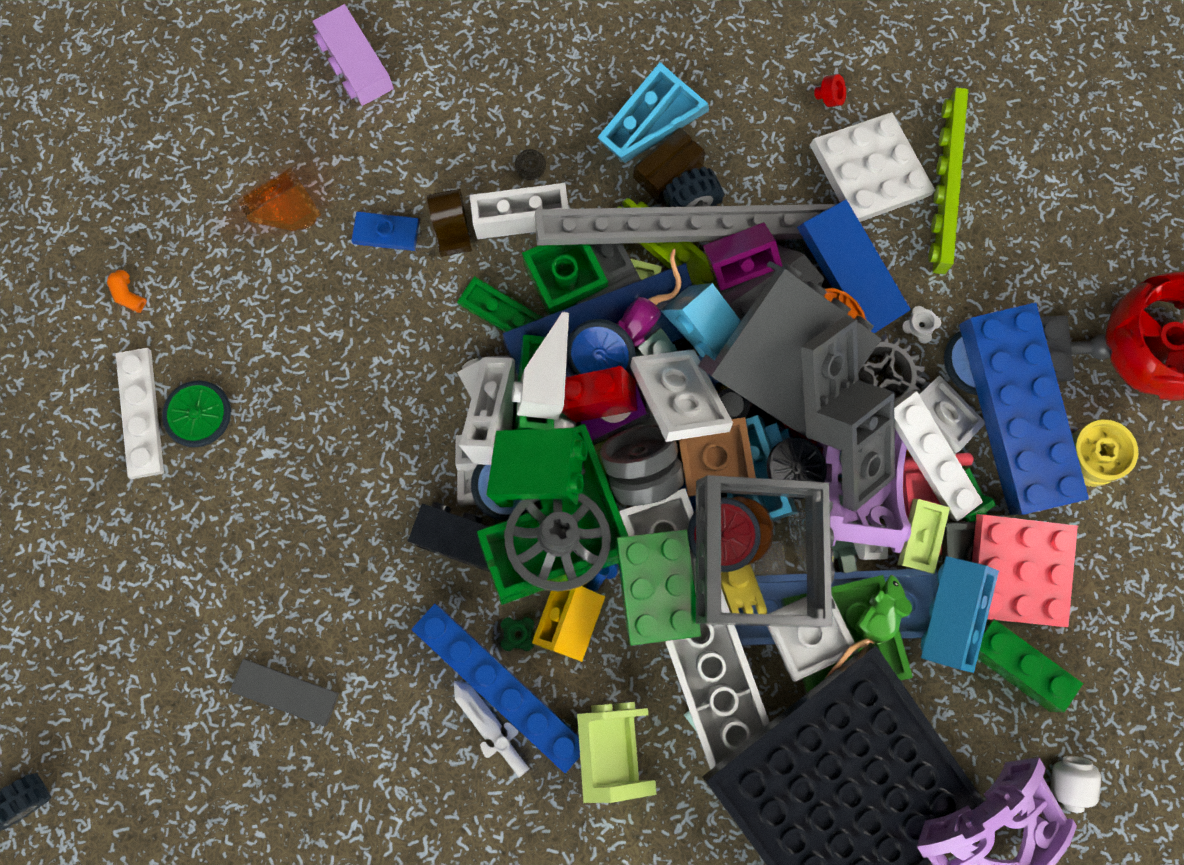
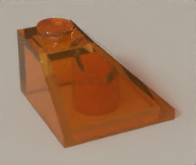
[237,168,321,231]

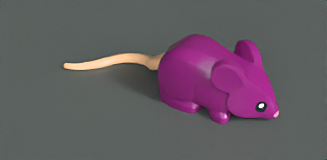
[616,249,682,347]

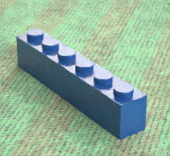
[411,604,580,773]

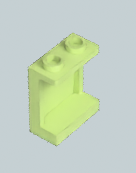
[577,702,657,803]

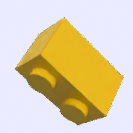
[532,586,605,662]

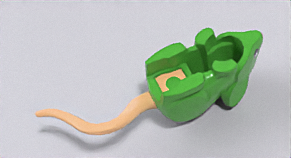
[825,575,912,678]

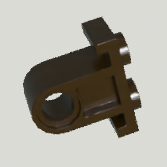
[427,189,472,257]

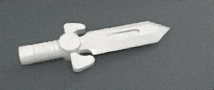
[454,681,530,778]

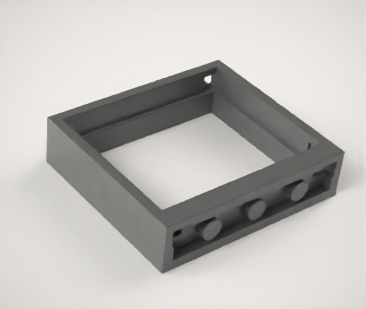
[696,475,835,628]

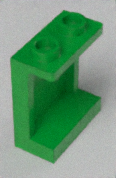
[486,428,588,507]

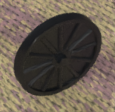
[767,437,827,499]

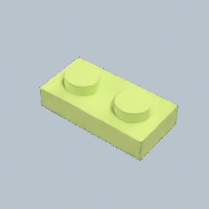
[897,499,950,574]

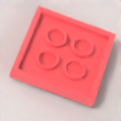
[972,514,1078,627]

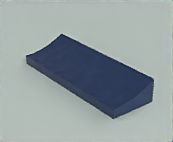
[503,263,692,377]

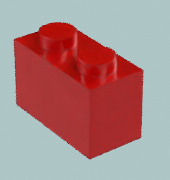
[562,366,637,423]

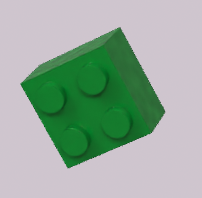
[522,244,608,316]

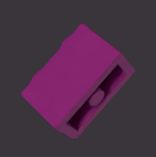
[703,222,782,291]

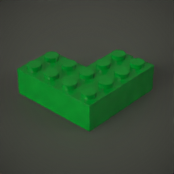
[477,424,628,605]

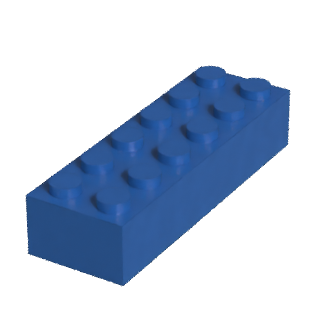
[959,302,1089,515]

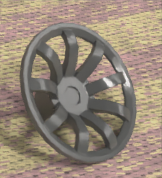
[504,494,611,592]

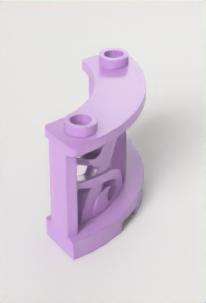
[817,429,911,553]
[917,757,1077,865]

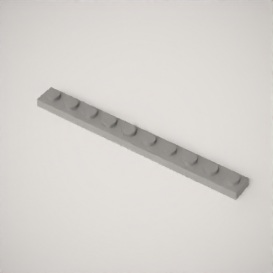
[534,204,837,245]

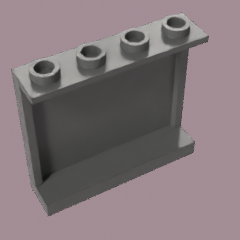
[698,261,882,440]

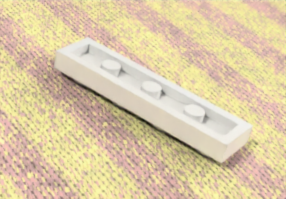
[116,348,164,479]
[894,391,983,522]

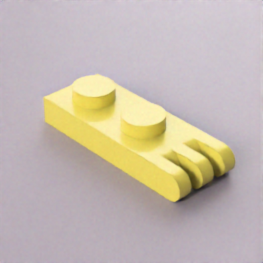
[721,564,767,614]

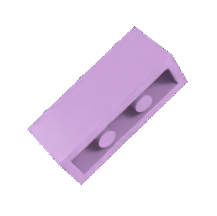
[313,4,394,106]

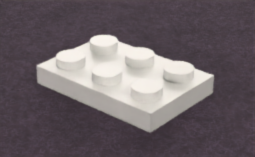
[630,349,733,442]

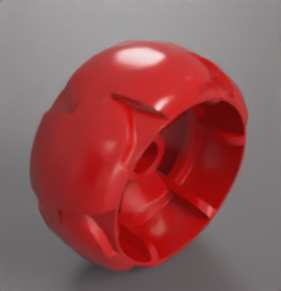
[1105,272,1184,401]

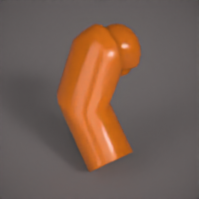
[107,270,147,313]

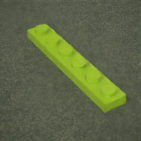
[928,87,968,275]

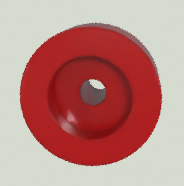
[814,74,846,107]

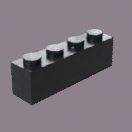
[408,501,498,572]

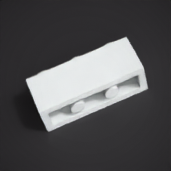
[470,183,569,239]

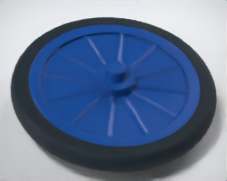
[567,319,636,375]

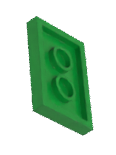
[615,529,701,646]

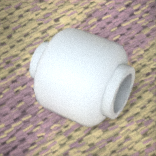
[1050,756,1101,813]

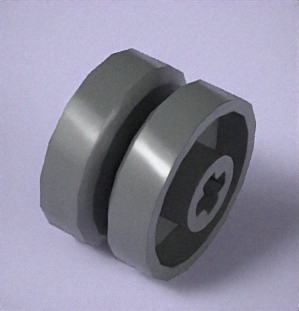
[600,425,685,506]

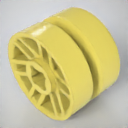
[1072,420,1138,487]

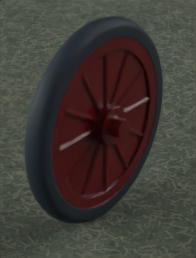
[687,498,761,572]

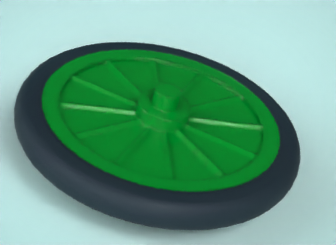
[162,380,231,447]

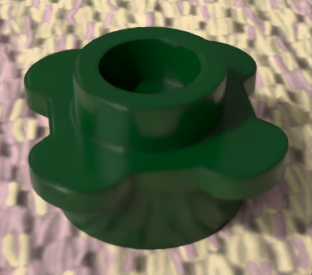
[501,617,535,652]

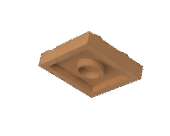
[679,417,756,497]

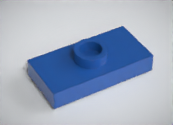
[351,212,420,251]

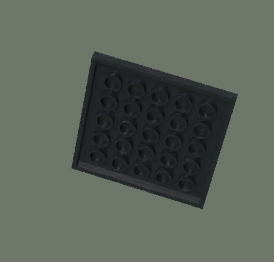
[702,643,984,865]

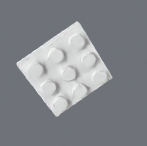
[810,112,936,222]

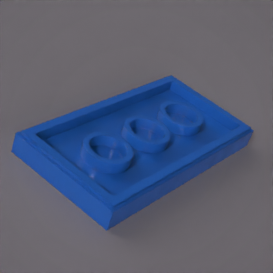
[797,199,911,333]

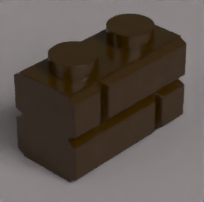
[633,128,705,203]

